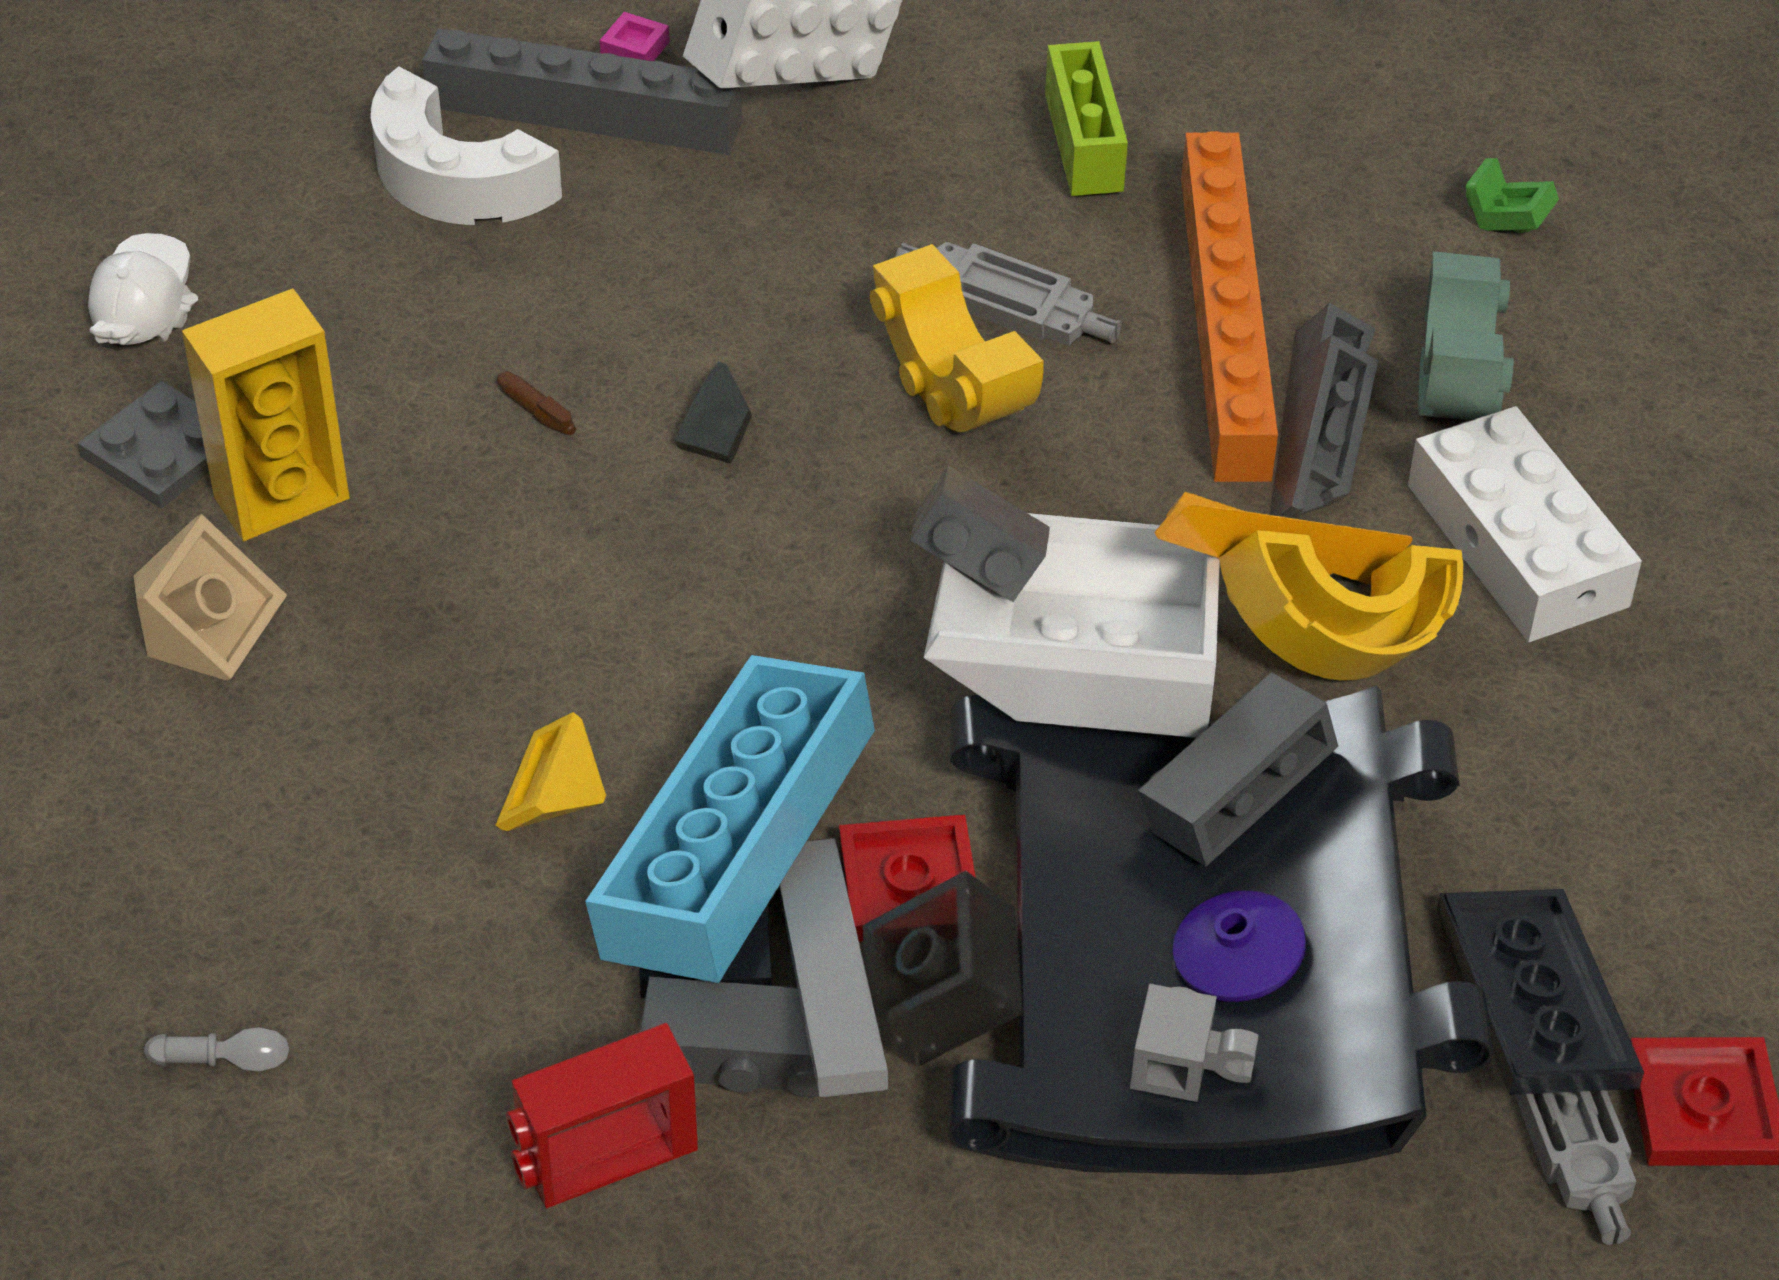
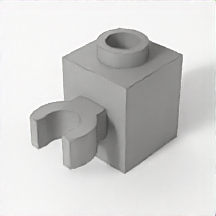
[1130,983,1259,1102]

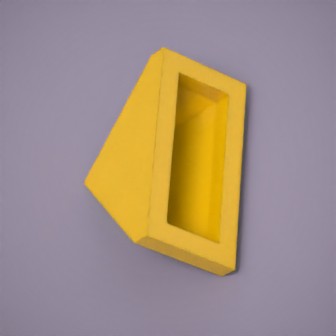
[496,712,606,831]

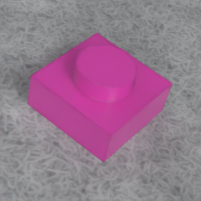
[599,12,670,61]

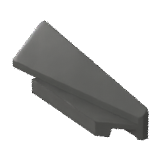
[1270,303,1378,518]

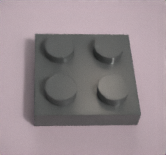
[78,381,209,509]

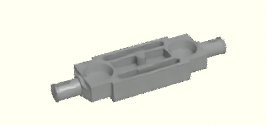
[895,242,1122,346]
[1515,1090,1636,1245]

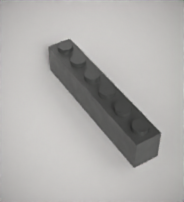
[422,28,742,155]

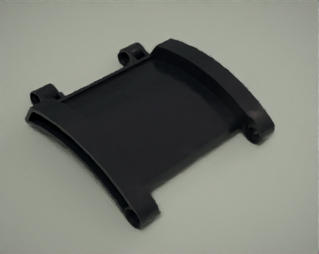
[948,685,1493,1175]

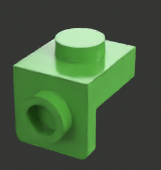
[1466,158,1559,233]

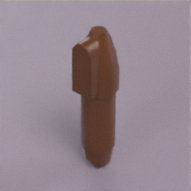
[497,371,576,436]

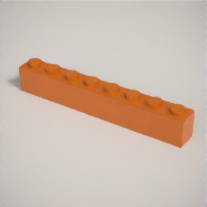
[1181,131,1278,482]

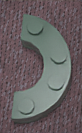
[1418,251,1514,421]

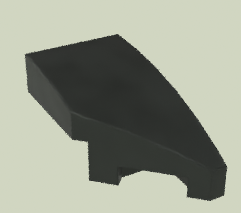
[675,361,752,464]

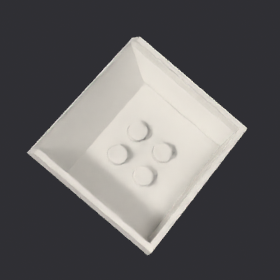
[924,513,1219,738]

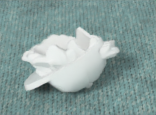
[88,233,198,345]

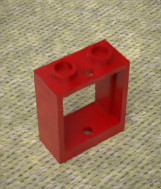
[506,1023,698,1209]

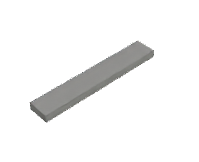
[778,838,888,1097]

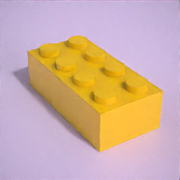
[182,288,350,541]

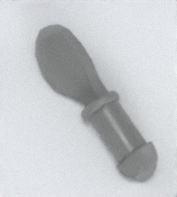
[144,1027,289,1071]

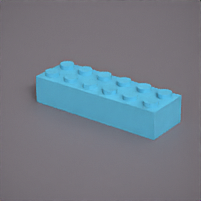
[585,655,875,983]

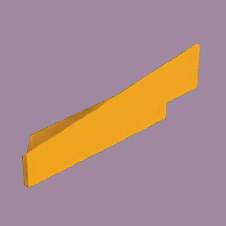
[1154,492,1413,584]

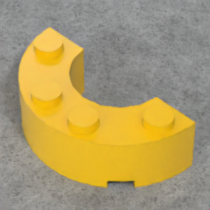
[870,244,1044,432]
[1219,530,1463,680]

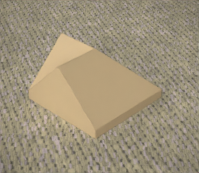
[134,514,287,681]

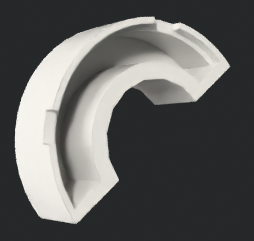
[371,67,562,225]

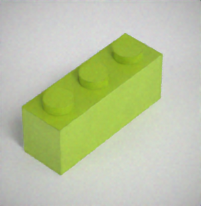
[1045,41,1128,196]

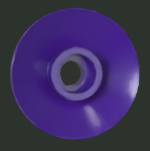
[1173,891,1306,1002]

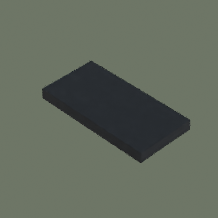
[1436,889,1644,1095]

